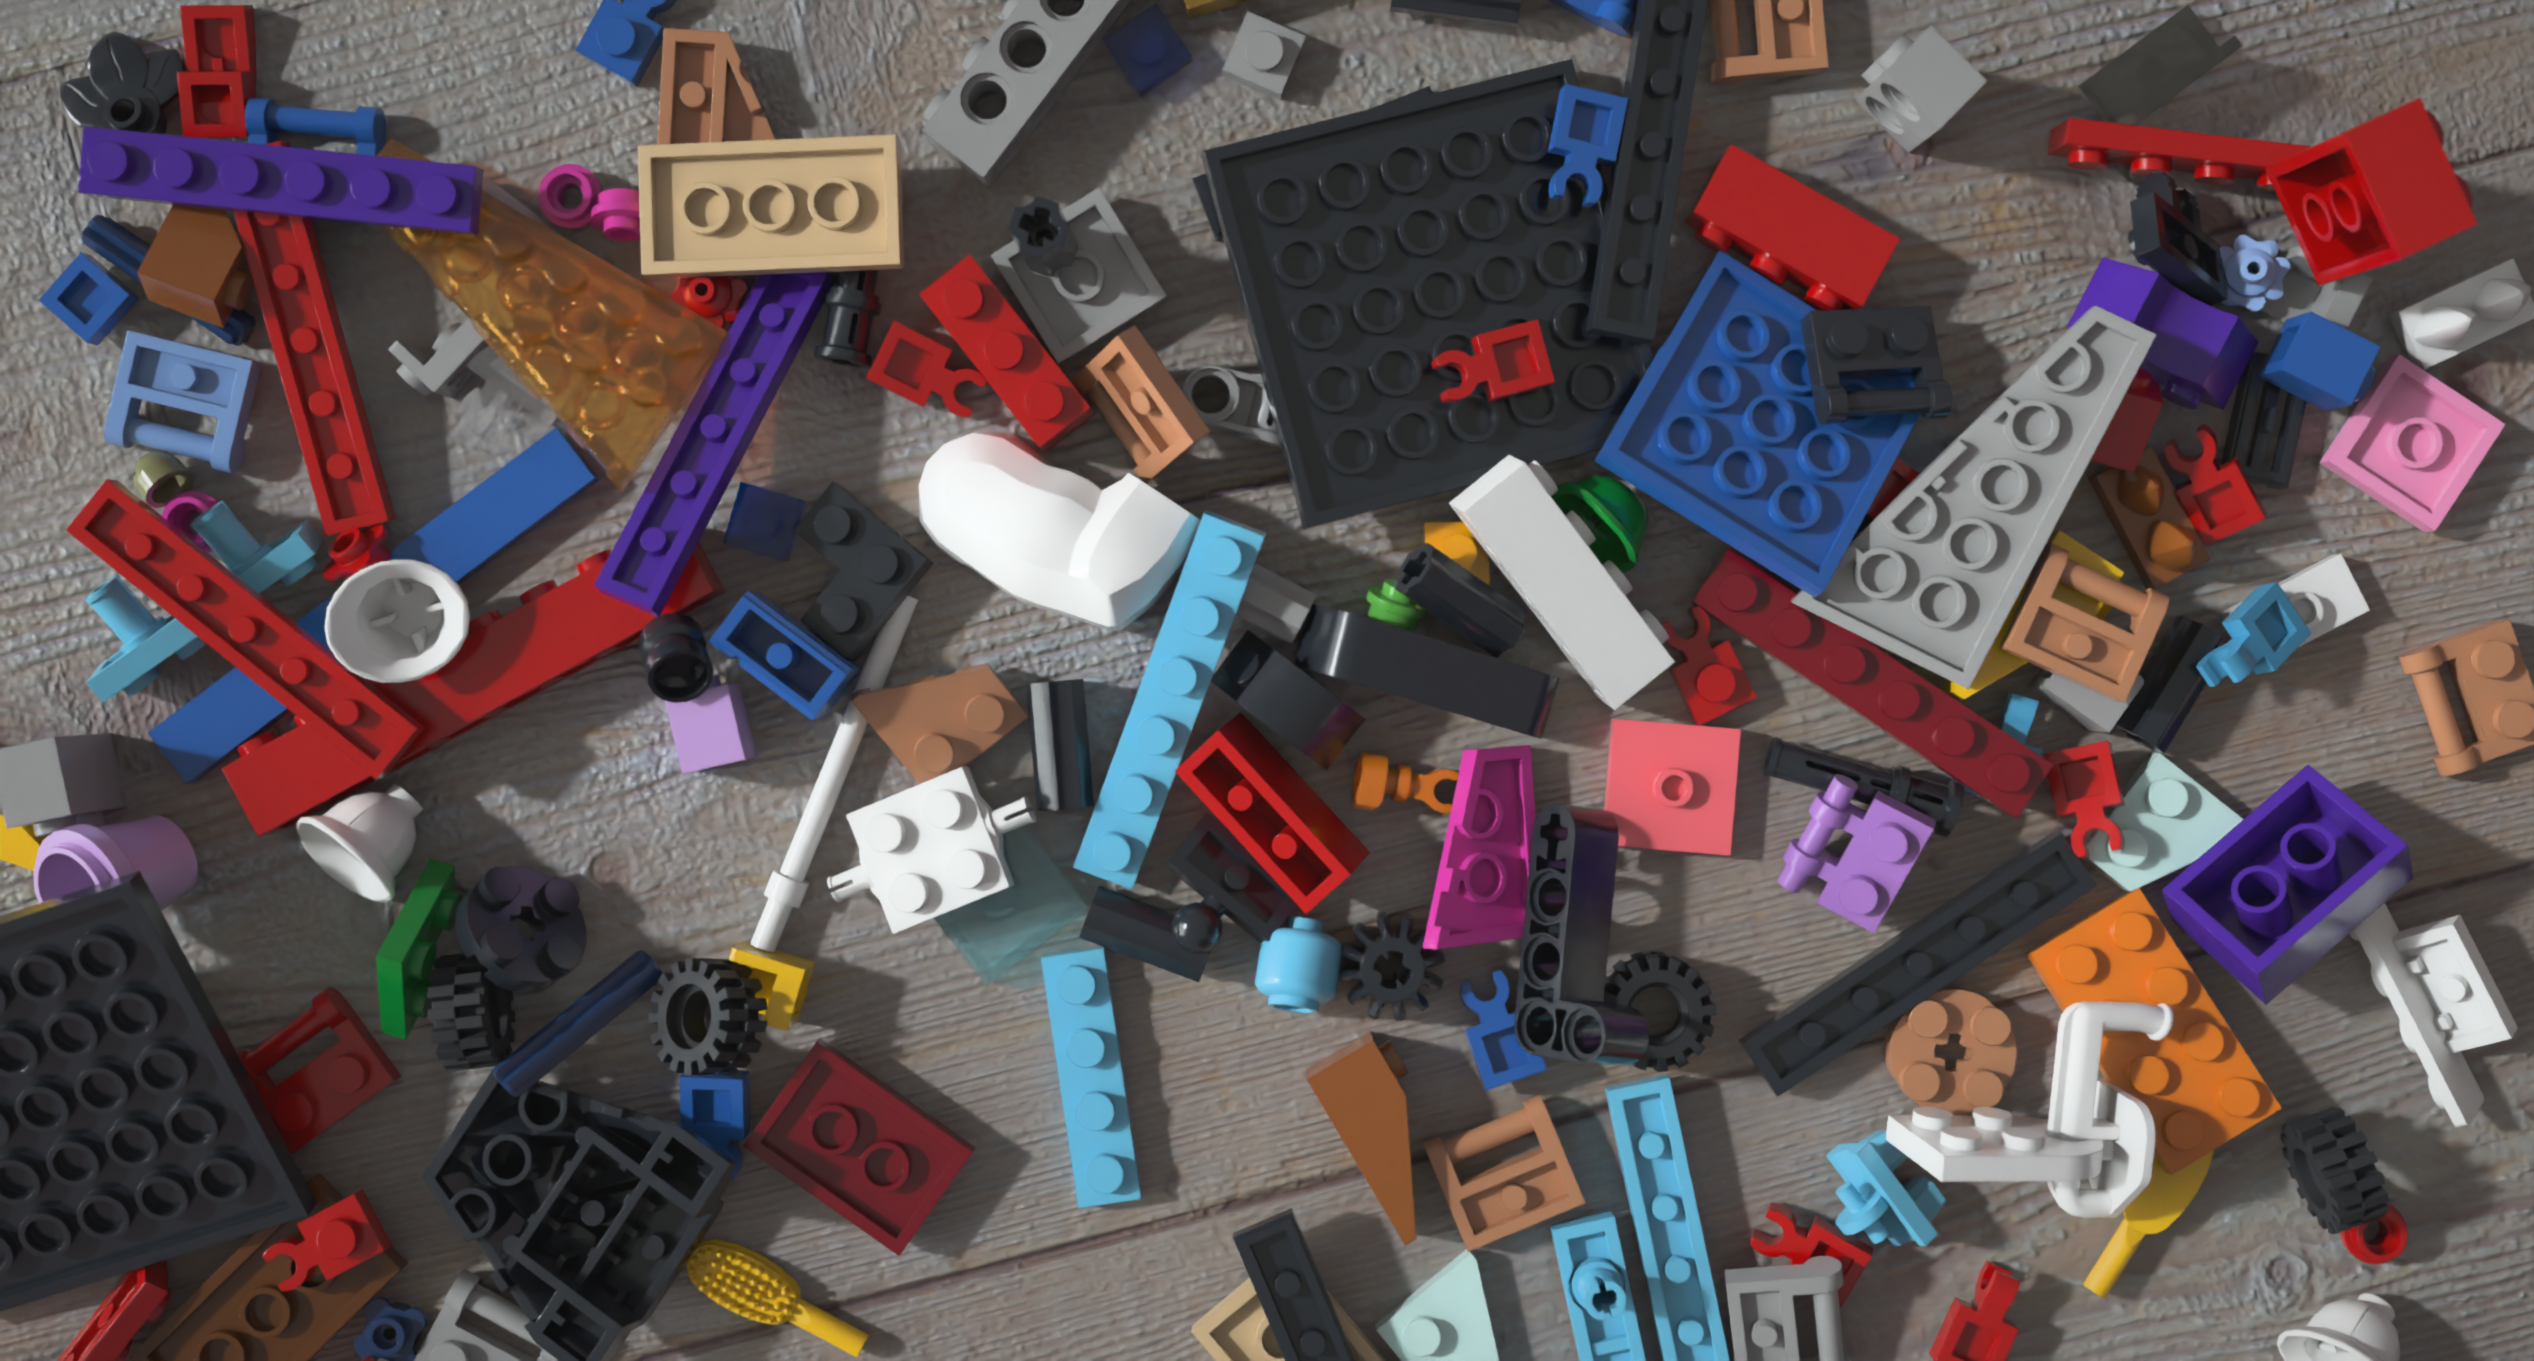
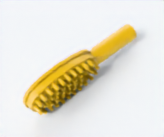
[2082,1150,2214,1299]
[686,1239,869,1358]

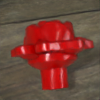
[670,276,749,333]

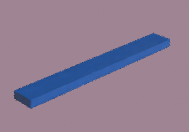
[148,427,600,784]

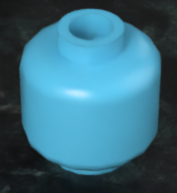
[1255,917,1342,1014]

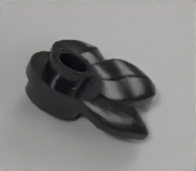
[60,32,185,134]

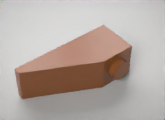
[1306,1031,1416,1246]

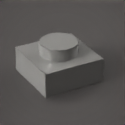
[1222,11,1306,100]

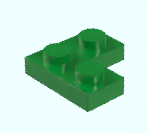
[376,859,463,1040]

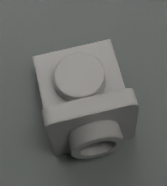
[388,318,505,399]

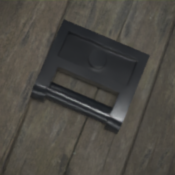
[1801,306,1952,425]

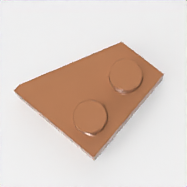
[657,28,776,145]
[851,663,1029,784]

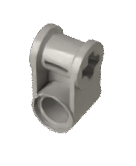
[1182,365,1281,449]

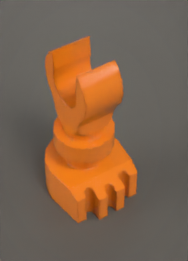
[1350,751,1459,813]

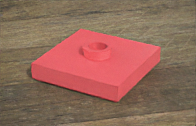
[1604,718,1741,856]

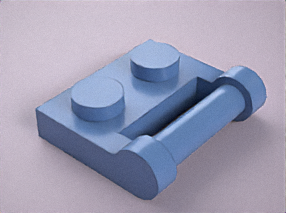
[104,330,262,474]

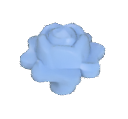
[2220,235,2290,312]

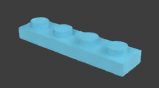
[1041,946,1142,1209]

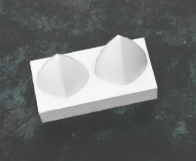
[2388,258,2534,370]

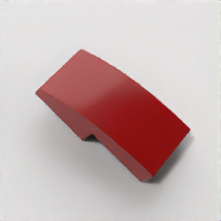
[177,5,256,138]

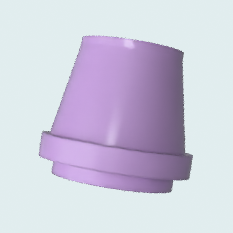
[34,815,198,911]

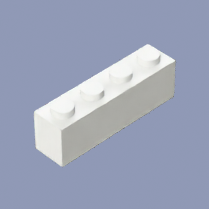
[1449,455,1675,710]

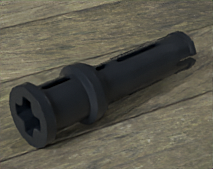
[814,270,882,369]
[1763,737,1964,837]

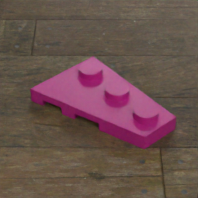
[1422,745,1536,950]

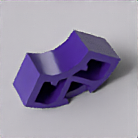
[2067,257,2259,410]

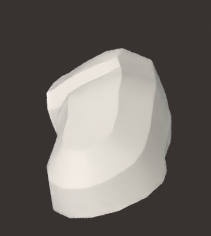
[919,428,1201,631]

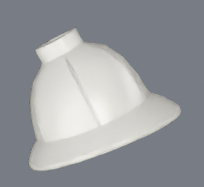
[325,559,470,683]
[297,784,423,903]
[2277,1293,2400,1361]

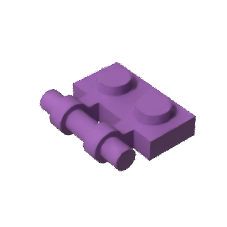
[1777,774,1936,933]

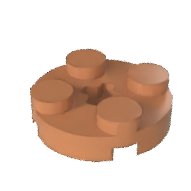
[1884,986,2017,1115]

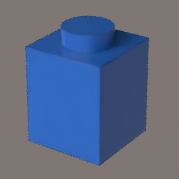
[2257,312,2381,411]

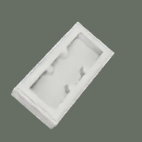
[2221,554,2370,647]

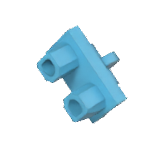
[1826,1130,1946,1246]

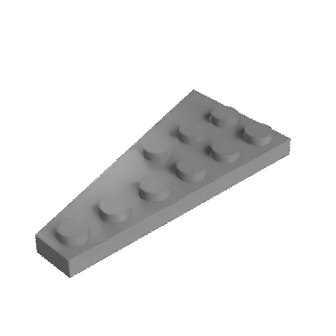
[1790,306,2156,690]

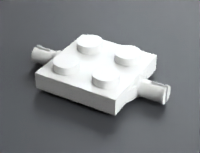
[827,766,1036,934]

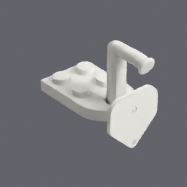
[1886,1001,2174,1218]

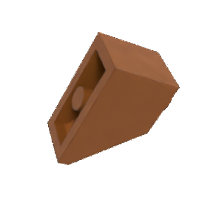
[137,205,254,328]

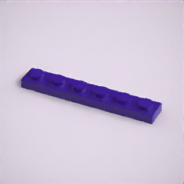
[77,126,484,235]
[594,272,834,617]

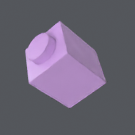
[665,674,757,774]

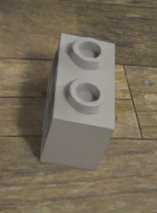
[1855,25,1987,153]

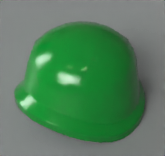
[1551,475,1649,573]

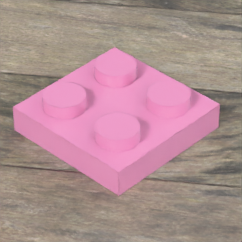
[2319,354,2506,532]

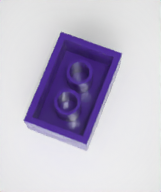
[2162,764,2413,1005]

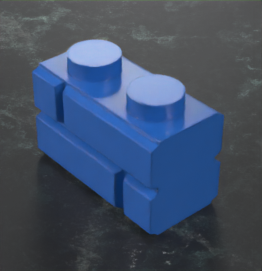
[709,590,862,721]

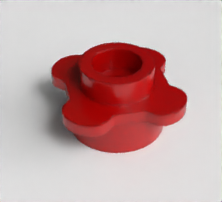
[322,523,391,582]

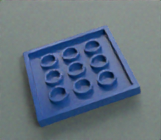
[1594,250,1920,598]

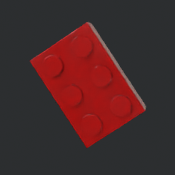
[2265,97,2478,286]

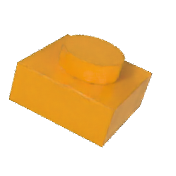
[1423,522,1490,585]

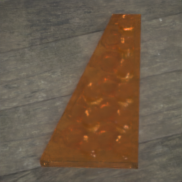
[377,138,727,492]

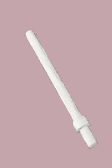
[750,596,918,953]

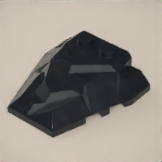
[422,1069,736,1361]

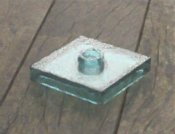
[934,813,1089,986]

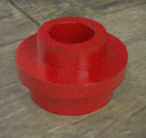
[2340,1203,2408,1264]

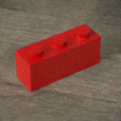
[1684,144,1900,311]
[919,254,1095,453]
[1175,712,1370,914]

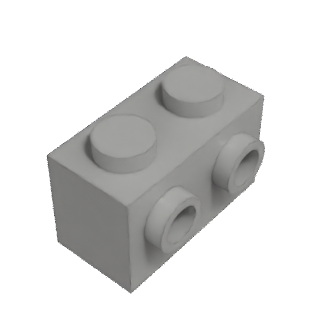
[0,733,127,837]

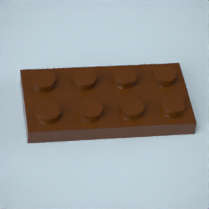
[129,1173,409,1361]

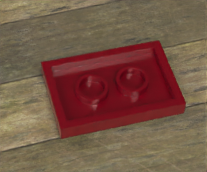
[743,1038,976,1256]

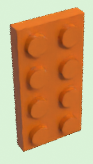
[2025,888,2282,1175]

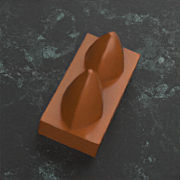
[2088,447,2211,589]

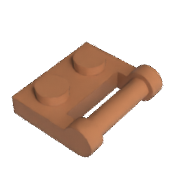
[1709,0,1829,85]
[1071,325,1211,484]
[1999,542,2169,703]
[2398,619,2534,776]
[1423,1094,1585,1252]

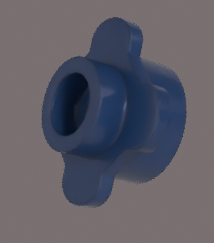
[354,1297,427,1361]

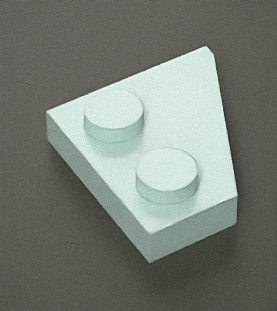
[2084,752,2244,892]
[1375,1249,1499,1361]

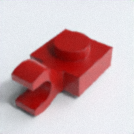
[1929,1261,2020,1361]

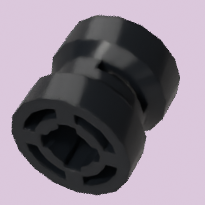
[639,613,713,703]

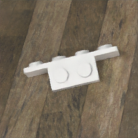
[2349,903,2518,1127]

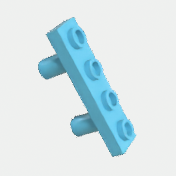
[84,500,323,703]
[1550,1211,1646,1361]

